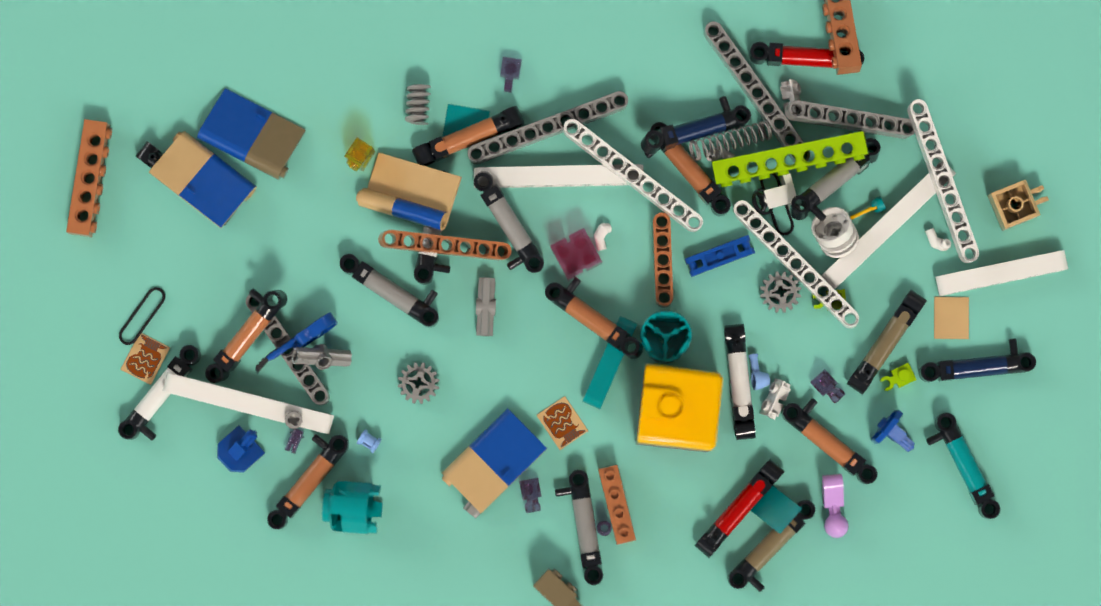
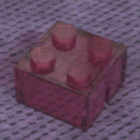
[550,228,602,282]

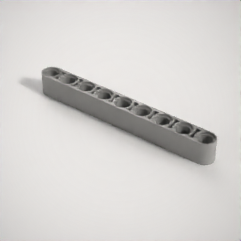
[704,21,810,163]
[468,91,628,164]

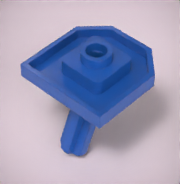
[871,410,915,452]
[217,425,265,473]

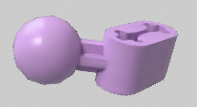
[822,474,849,538]

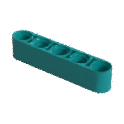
[583,316,638,409]

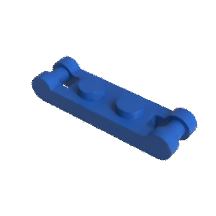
[684,235,755,277]

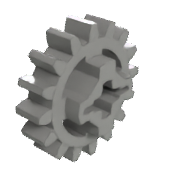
[760,271,801,313]
[398,362,439,404]

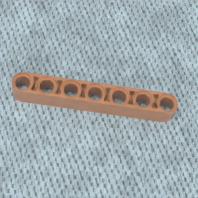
[378,230,512,260]

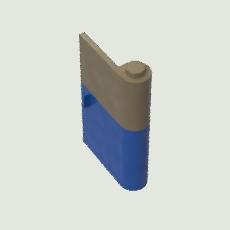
[197,88,306,180]

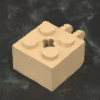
[988,180,1049,231]

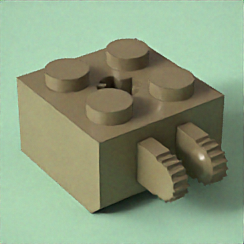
[533,568,582,606]

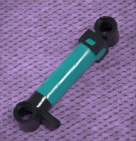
[926,413,1000,519]

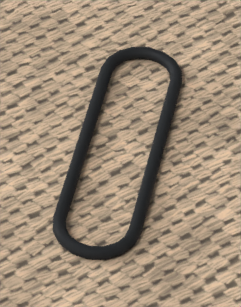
[760,173,794,235]
[119,287,165,345]

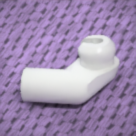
[706,146,735,161]
[594,223,612,251]
[925,228,951,251]

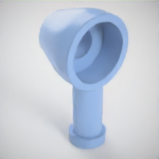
[748,354,770,390]

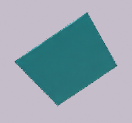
[442,104,490,143]
[751,486,802,534]

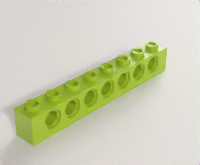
[712,131,869,187]

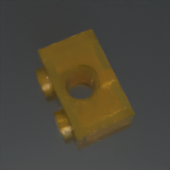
[344,138,375,172]

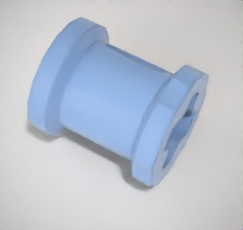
[357,429,382,454]

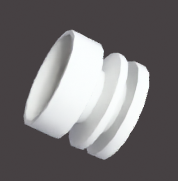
[811,207,859,258]

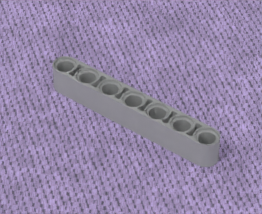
[784,100,915,139]
[246,295,330,405]

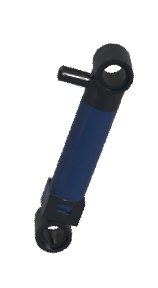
[641,96,751,154]
[919,338,1036,382]

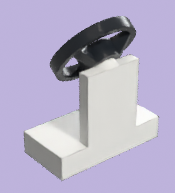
[752,174,801,215]

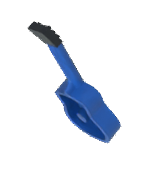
[255,312,338,373]

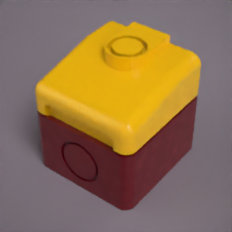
[636,364,723,452]

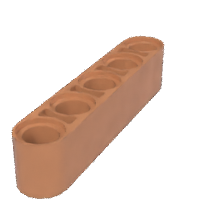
[653,212,673,308]

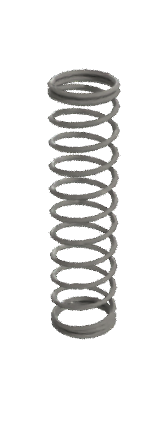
[689,120,772,161]

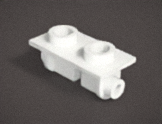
[780,79,801,120]
[760,379,791,420]

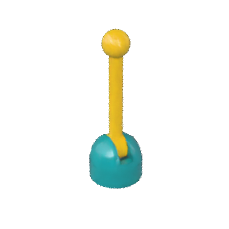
[850,196,886,220]

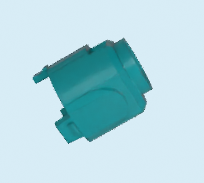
[640,311,692,364]
[322,481,383,534]

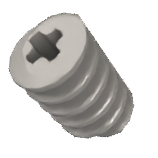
[405,84,431,125]

